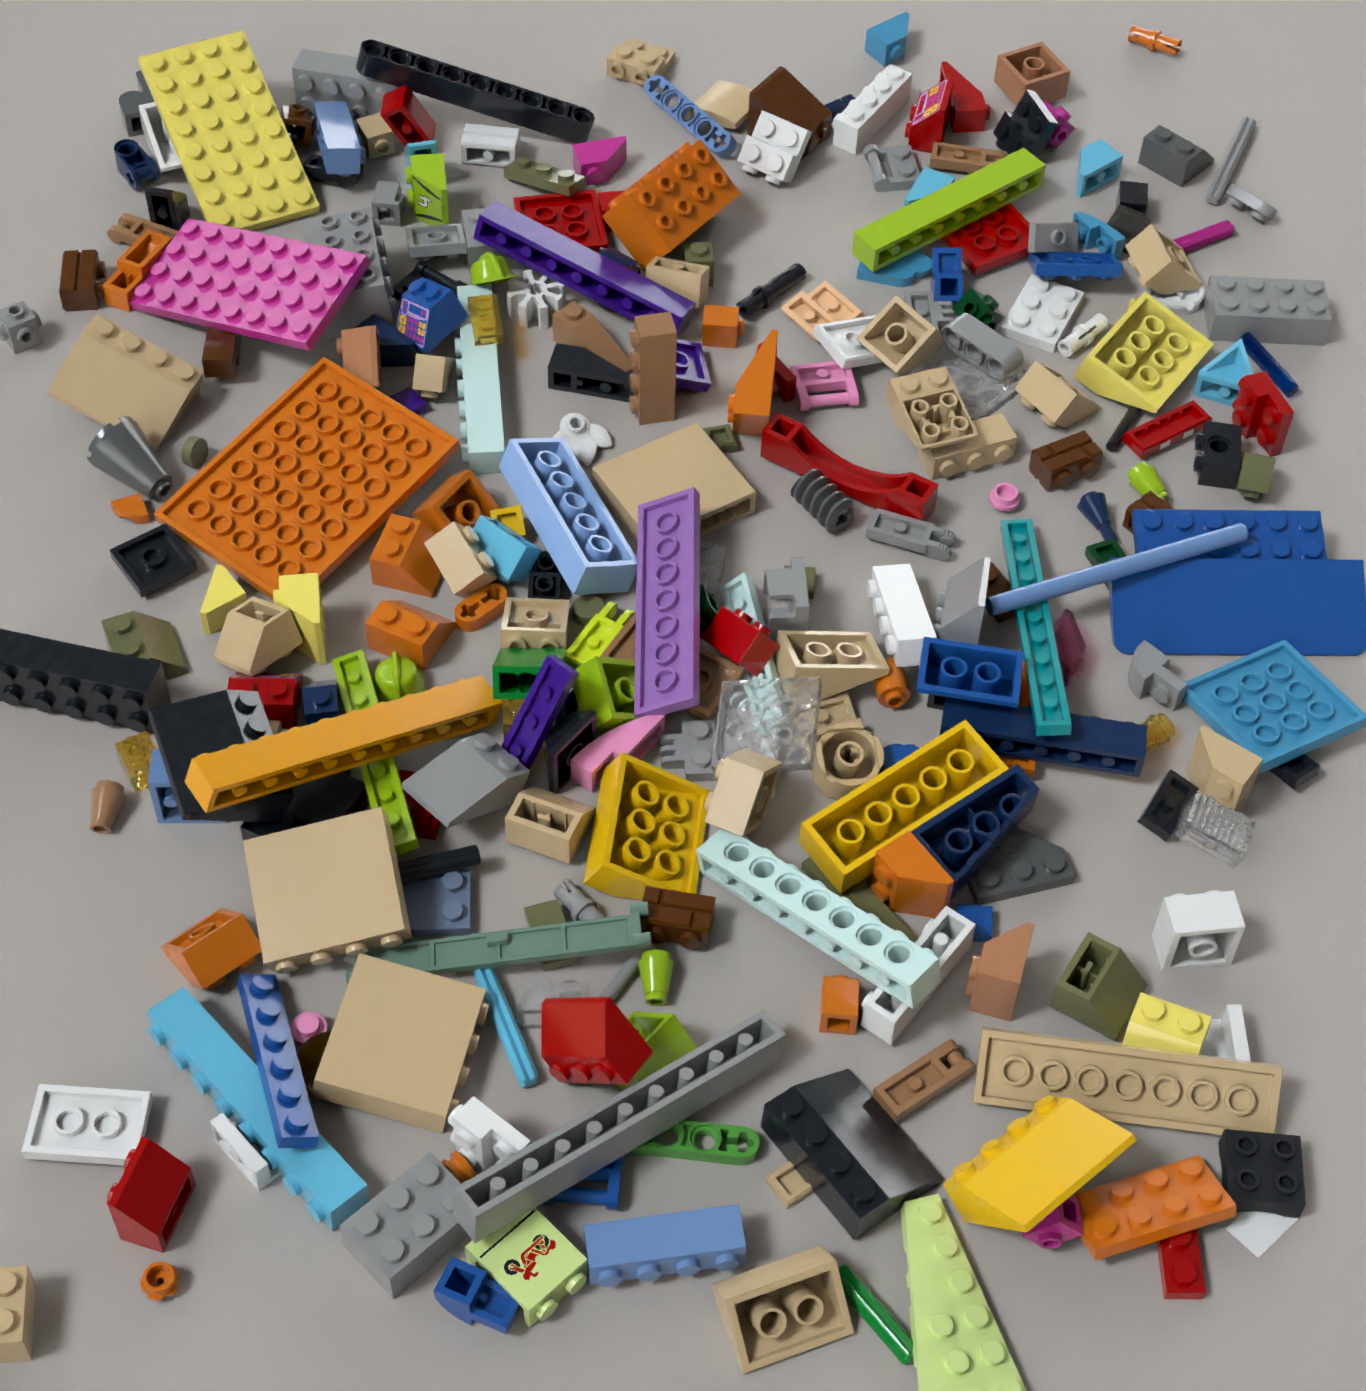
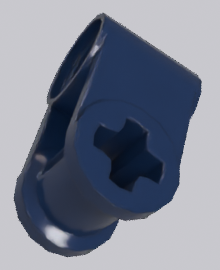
[114,139,161,190]

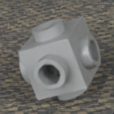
[0,300,42,354]

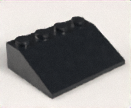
[148,689,295,822]
[760,1069,943,1240]

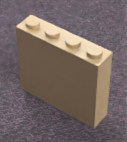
[592,422,756,544]
[243,807,412,974]
[312,953,490,1134]

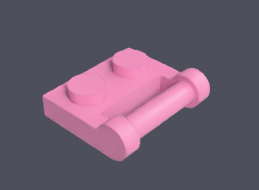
[790,361,859,412]

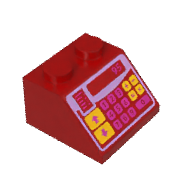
[904,77,954,153]
[227,672,303,729]

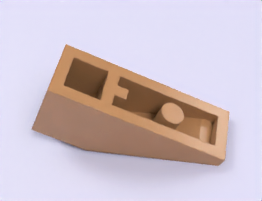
[552,301,634,374]

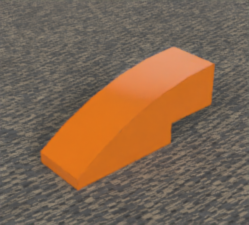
[102,230,173,312]

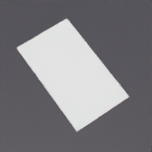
[1226,1211,1304,1258]

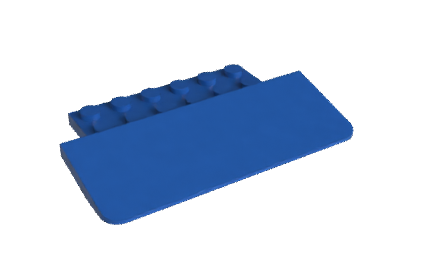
[1109,509,1366,656]

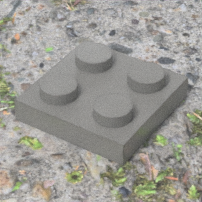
[406,223,467,260]

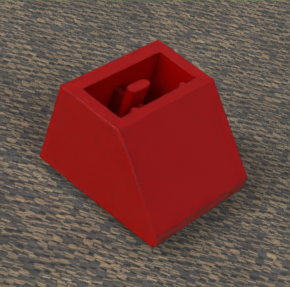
[107,1137,196,1253]

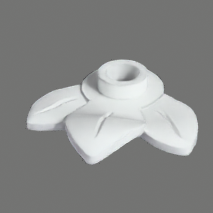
[553,413,612,466]

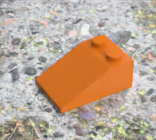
[727,330,778,436]

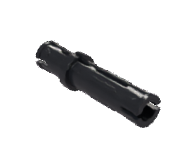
[736,263,806,319]

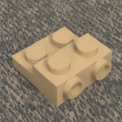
[607,38,675,86]
[500,597,570,649]

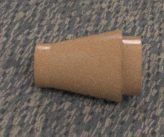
[90,780,126,834]

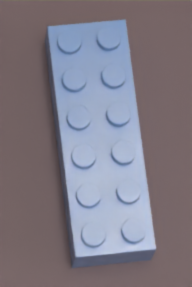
[499,438,637,595]

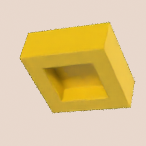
[490,505,527,538]

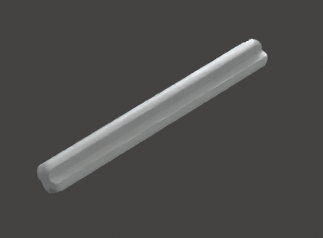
[1206,117,1256,205]

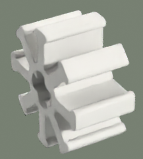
[507,269,564,330]

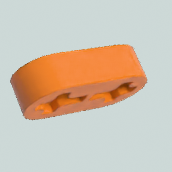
[454,583,508,632]

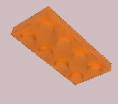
[1073,1155,1236,1261]

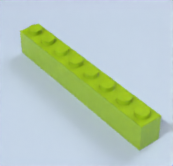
[852,148,1046,272]

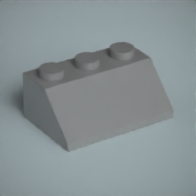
[934,557,991,645]

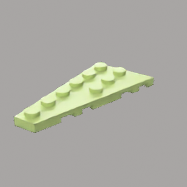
[900,1194,1027,1391]

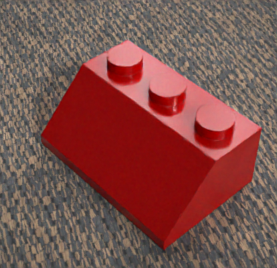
[541,997,653,1085]

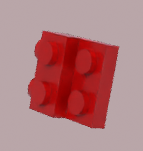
[1232,371,1294,457]

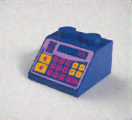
[396,277,469,354]

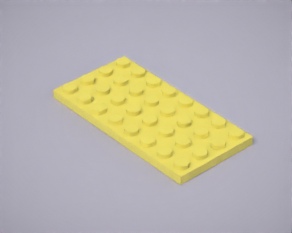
[138,30,320,231]

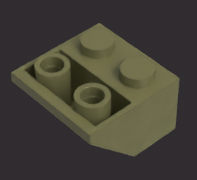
[1050,932,1147,1041]

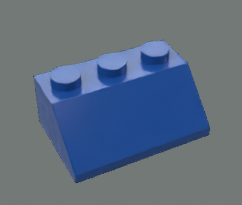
[916,636,1024,708]

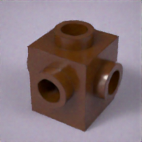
[280,104,315,147]

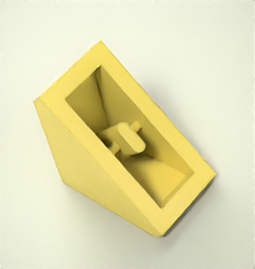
[200,564,247,634]

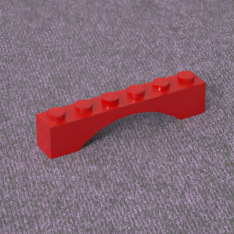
[760,412,939,521]

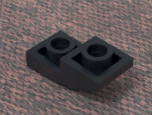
[528,551,562,599]

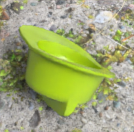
[470,252,523,287]
[373,651,425,702]

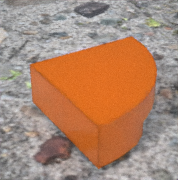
[110,493,150,523]

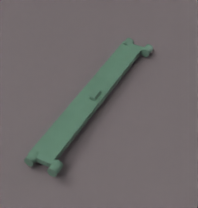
[346,901,652,984]

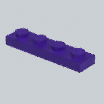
[501,655,579,770]

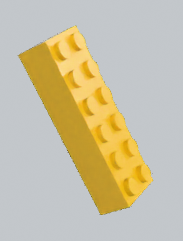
[798,719,1009,894]

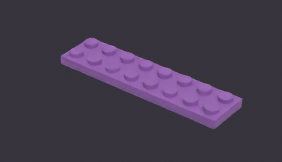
[634,487,700,718]

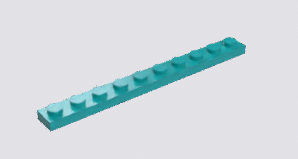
[1000,519,1072,736]

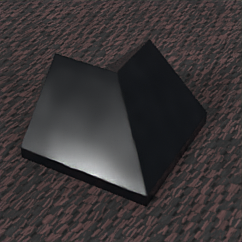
[544,709,597,794]

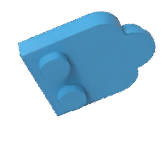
[856,248,932,287]

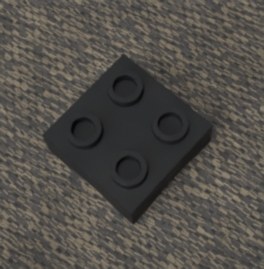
[1218,1129,1306,1218]

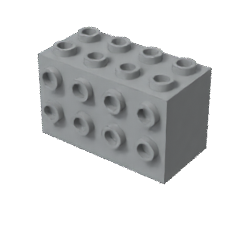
[302,208,398,341]

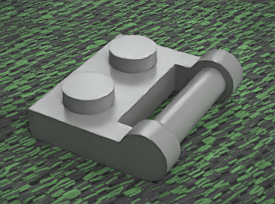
[863,144,920,192]

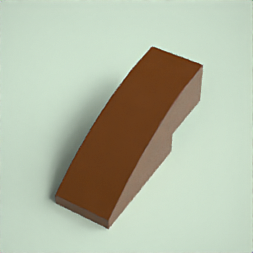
[202,328,242,378]

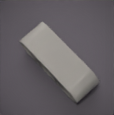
[940,313,1024,380]

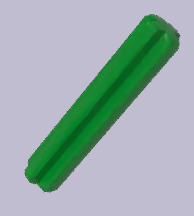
[838,1264,914,1365]

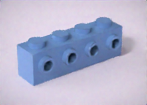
[314,101,365,177]
[584,1204,747,1287]

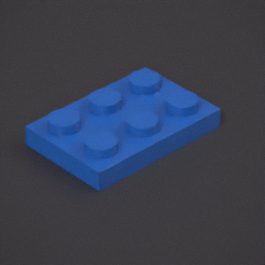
[1028,252,1122,281]

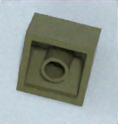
[101,611,189,680]

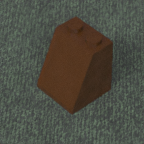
[747,66,832,161]

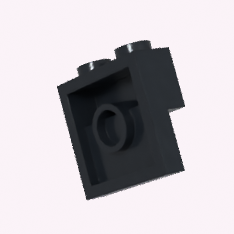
[993,89,1058,158]

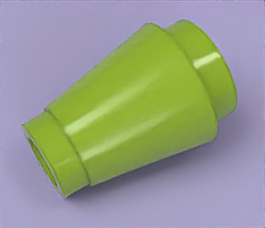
[1127,461,1170,500]
[638,949,674,1006]

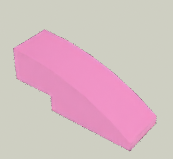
[571,715,665,793]

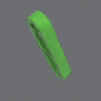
[628,1120,760,1166]

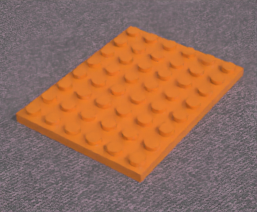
[153,357,460,601]

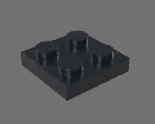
[110,523,198,598]

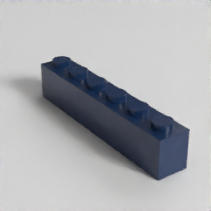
[939,697,1148,777]

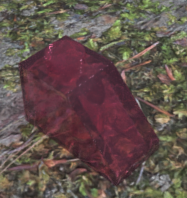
[1053,609,1086,687]

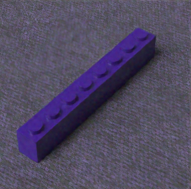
[473,201,696,338]

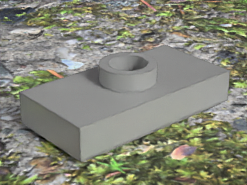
[1028,222,1079,253]

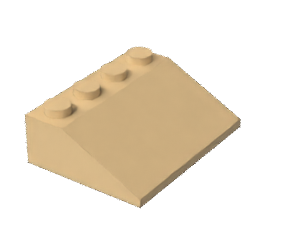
[47,314,204,452]

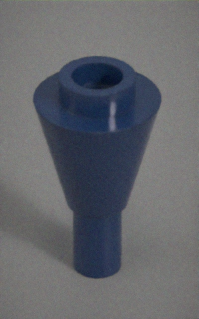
[1077,491,1118,541]

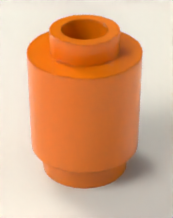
[873,658,911,708]

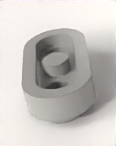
[1226,183,1277,222]

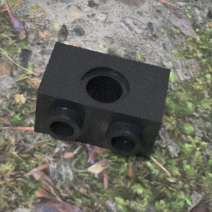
[1193,421,1242,490]

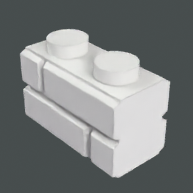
[461,123,521,167]

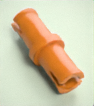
[1128,25,1182,57]

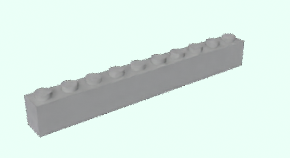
[453,1010,786,1243]

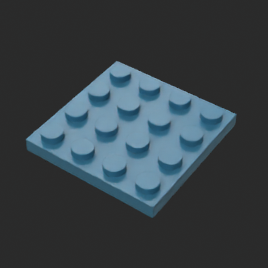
[1183,640,1366,775]

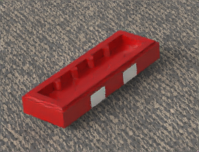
[1122,400,1212,459]

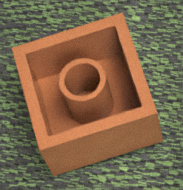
[994,41,1071,106]

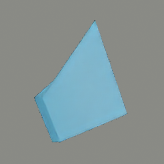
[1193,338,1253,406]

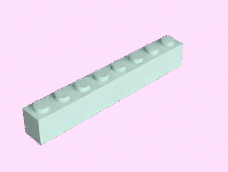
[454,284,505,474]

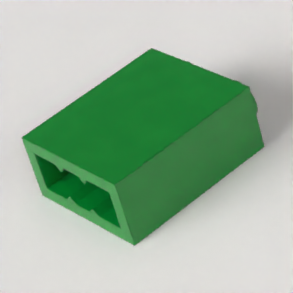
[492,648,566,699]

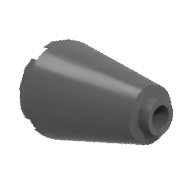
[87,416,173,499]

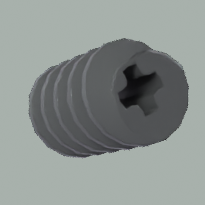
[791,468,854,534]

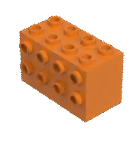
[602,139,741,271]

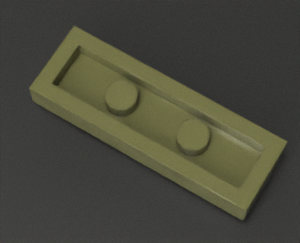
[503,157,586,197]

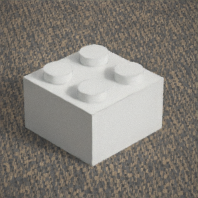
[1151,890,1246,972]

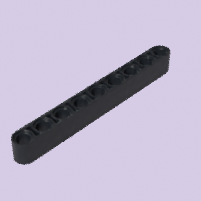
[356,39,595,144]

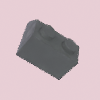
[1138,125,1214,188]

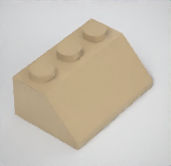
[711,1245,854,1373]

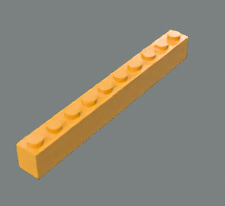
[185,675,503,813]

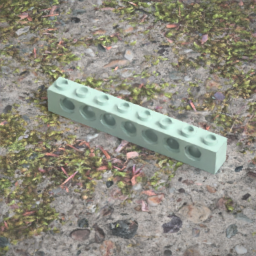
[696,828,941,1009]

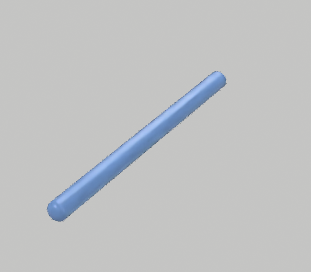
[985,523,1249,616]

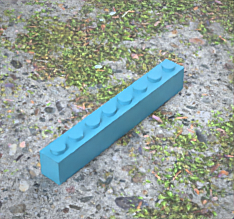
[147,986,369,1231]

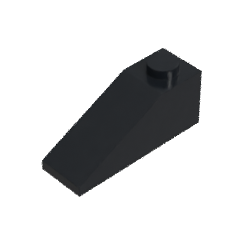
[548,343,634,402]

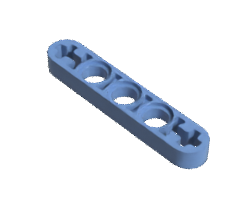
[644,75,736,158]

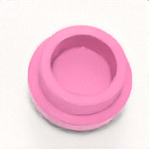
[989,483,1020,511]
[290,1012,328,1046]

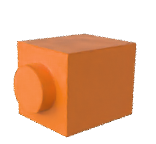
[702,305,744,348]
[819,975,859,1035]

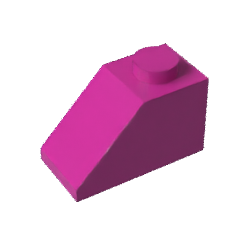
[572,136,627,186]

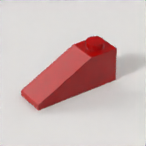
[938,61,990,133]

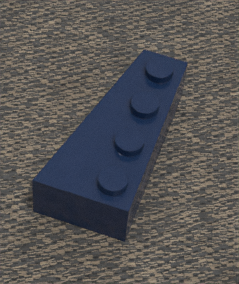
[911,764,1040,901]

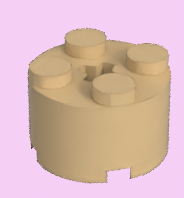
[810,722,884,800]

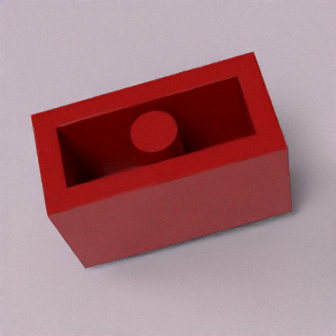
[380,84,436,147]
[700,606,779,677]

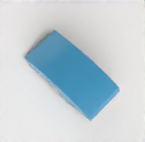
[1072,211,1125,260]

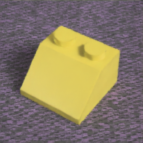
[273,573,327,665]
[1122,992,1212,1055]

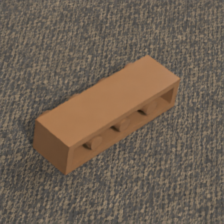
[629,312,677,425]

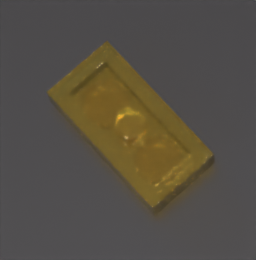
[467,294,504,346]

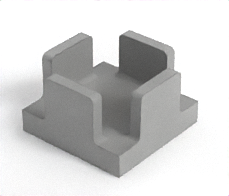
[763,557,810,639]

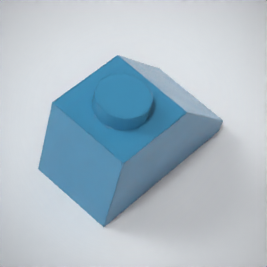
[865,12,909,67]

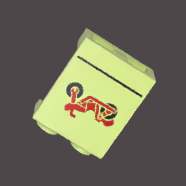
[465,1208,588,1327]

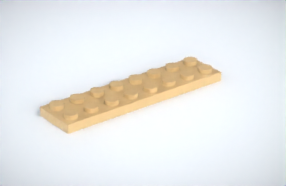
[972,1027,1283,1135]

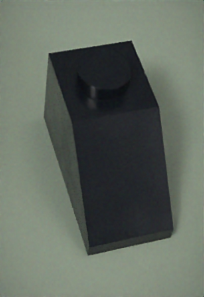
[144,187,190,231]

